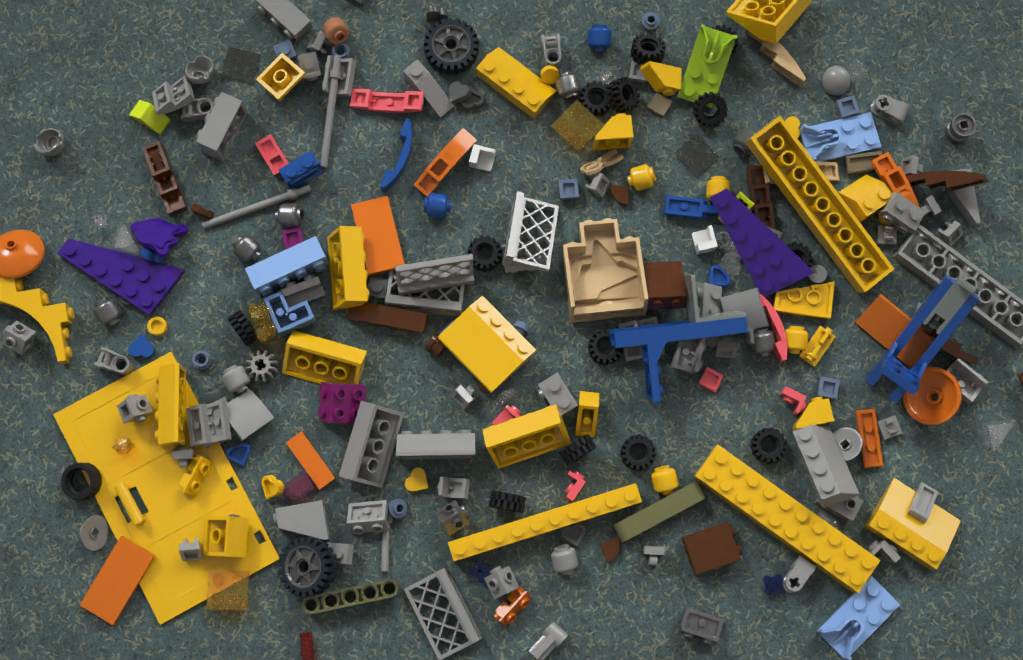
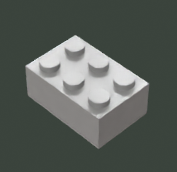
[196,92,248,161]

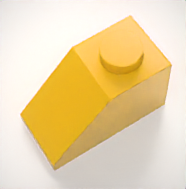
[640,61,682,96]
[575,391,599,437]
[792,396,834,431]

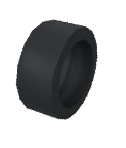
[61,463,102,500]

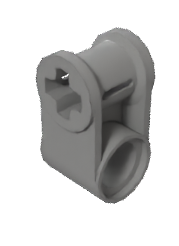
[541,33,561,69]
[870,95,909,125]
[180,98,213,122]
[93,347,134,376]
[782,555,817,593]

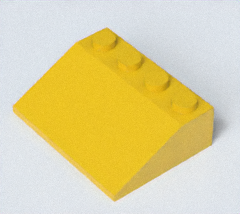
[726,0,812,44]
[438,296,536,393]
[864,478,960,570]

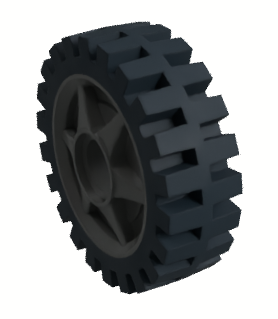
[424,18,479,75]
[278,537,337,597]

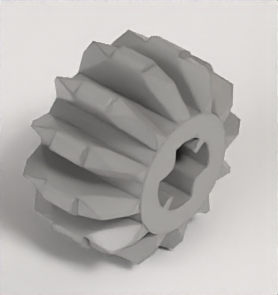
[245,350,278,382]

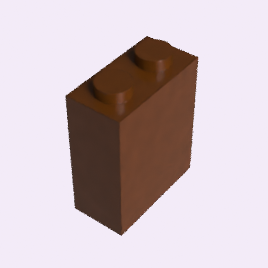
[643,261,687,310]
[681,522,742,575]

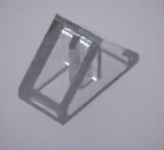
[111,221,144,258]
[980,419,1016,454]

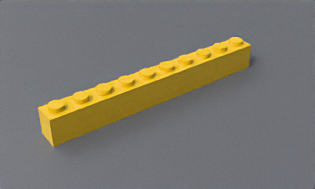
[448,483,642,562]

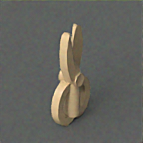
[580,149,623,175]

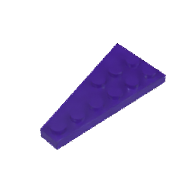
[710,188,814,297]
[57,239,185,317]

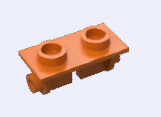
[493,586,532,627]

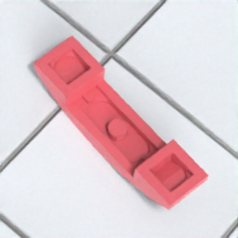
[350,88,424,113]
[760,294,787,363]

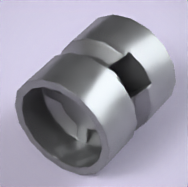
[945,113,976,144]

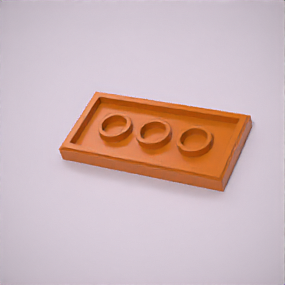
[351,196,405,276]
[855,294,935,368]
[80,536,156,625]

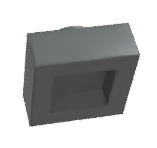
[367,277,388,300]

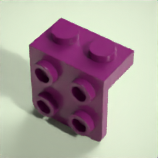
[318,382,366,423]

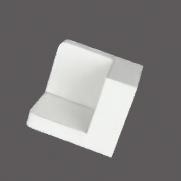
[469,144,496,172]
[692,225,718,255]

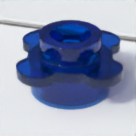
[469,559,492,583]
[763,574,784,595]

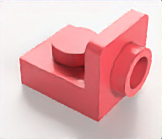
[779,386,807,416]
[492,405,521,425]
[565,471,586,502]

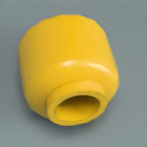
[627,164,656,191]
[706,176,731,204]
[785,326,809,354]
[651,465,679,495]

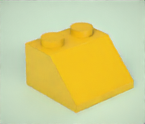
[256,53,306,101]
[593,113,633,151]
[838,174,892,223]
[203,516,249,558]

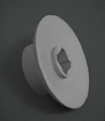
[833,427,862,461]
[79,515,108,551]

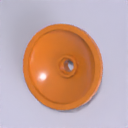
[0,230,45,279]
[903,367,962,425]

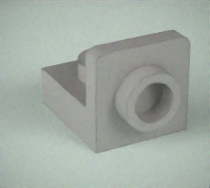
[297,51,321,81]
[327,542,354,565]

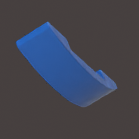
[380,118,413,192]

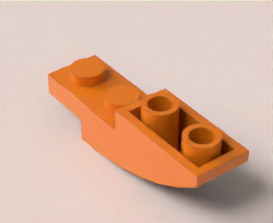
[413,128,478,197]
[870,152,923,221]

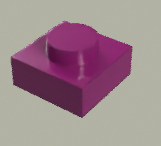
[282,227,304,249]

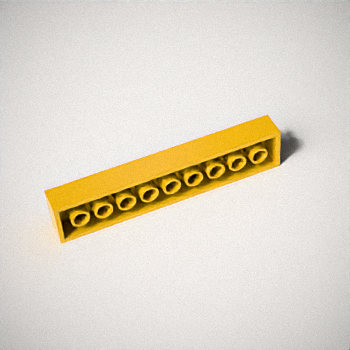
[745,116,894,293]
[693,445,881,593]

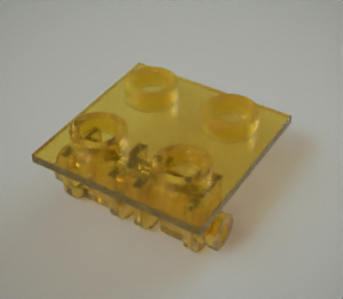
[551,100,604,151]
[248,300,276,347]
[206,571,249,610]

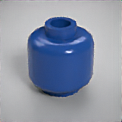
[587,25,612,52]
[424,193,451,218]

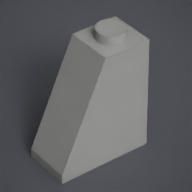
[273,500,330,541]

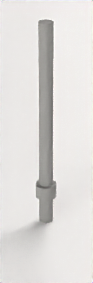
[320,55,341,168]
[202,185,312,229]

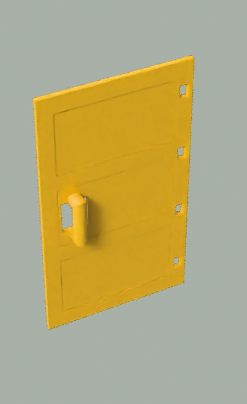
[53,352,280,625]

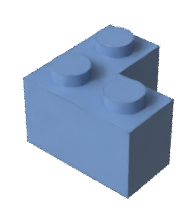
[263,291,317,337]

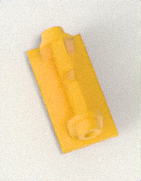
[799,326,836,367]
[178,454,212,497]

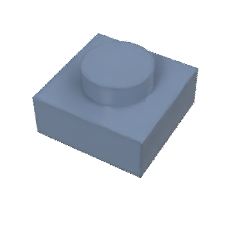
[273,39,298,60]
[835,95,860,119]
[558,179,579,200]
[816,377,840,400]

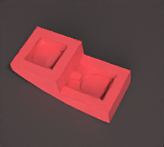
[255,134,289,175]

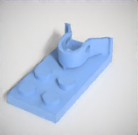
[799,112,881,162]
[816,576,900,660]

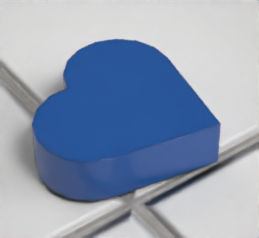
[140,247,166,263]
[708,265,731,288]
[128,334,155,358]
[226,442,252,467]

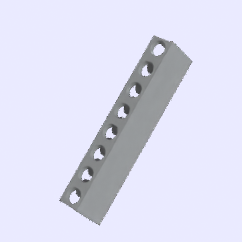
[893,225,1023,348]

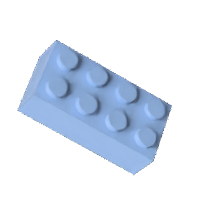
[245,236,329,297]

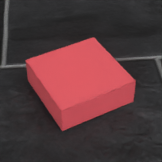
[698,367,724,393]

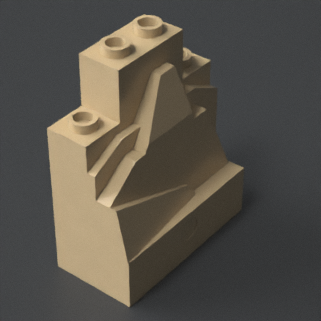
[563,218,649,323]

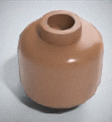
[323,17,350,45]

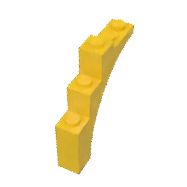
[0,277,75,364]

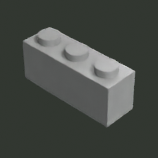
[256,0,313,42]

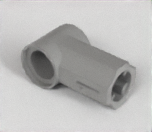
[529,621,568,660]

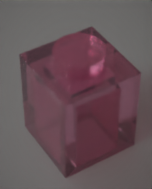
[284,472,317,502]

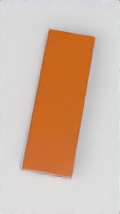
[855,409,883,469]
[286,431,336,490]

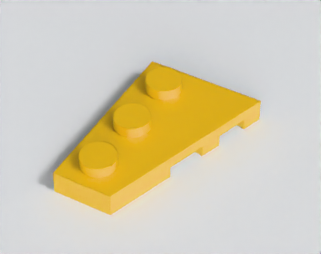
[773,281,835,319]

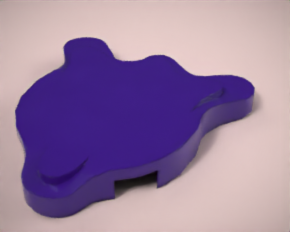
[130,218,188,258]

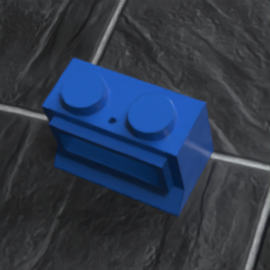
[279,150,324,189]

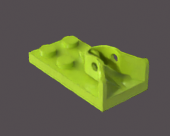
[677,24,737,108]

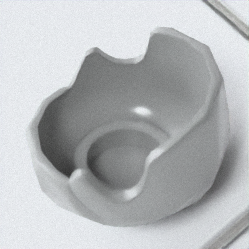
[185,55,214,85]
[822,65,850,96]
[33,128,64,157]

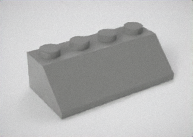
[339,401,404,488]
[792,425,860,508]
[396,430,476,460]

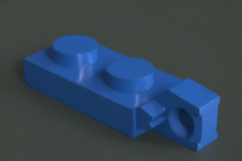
[664,195,717,219]

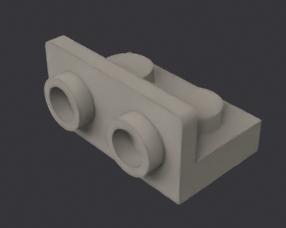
[347,500,390,534]

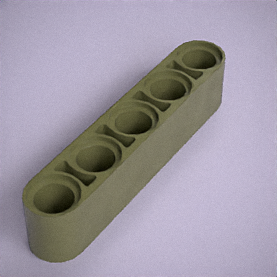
[613,481,706,543]
[302,580,399,614]

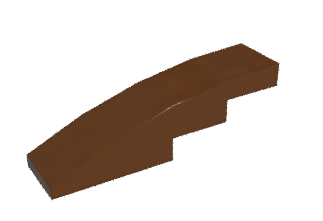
[142,141,187,217]
[745,165,775,229]
[906,170,989,192]
[347,303,428,333]
[921,323,979,365]

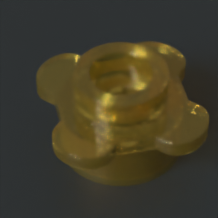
[112,437,135,454]

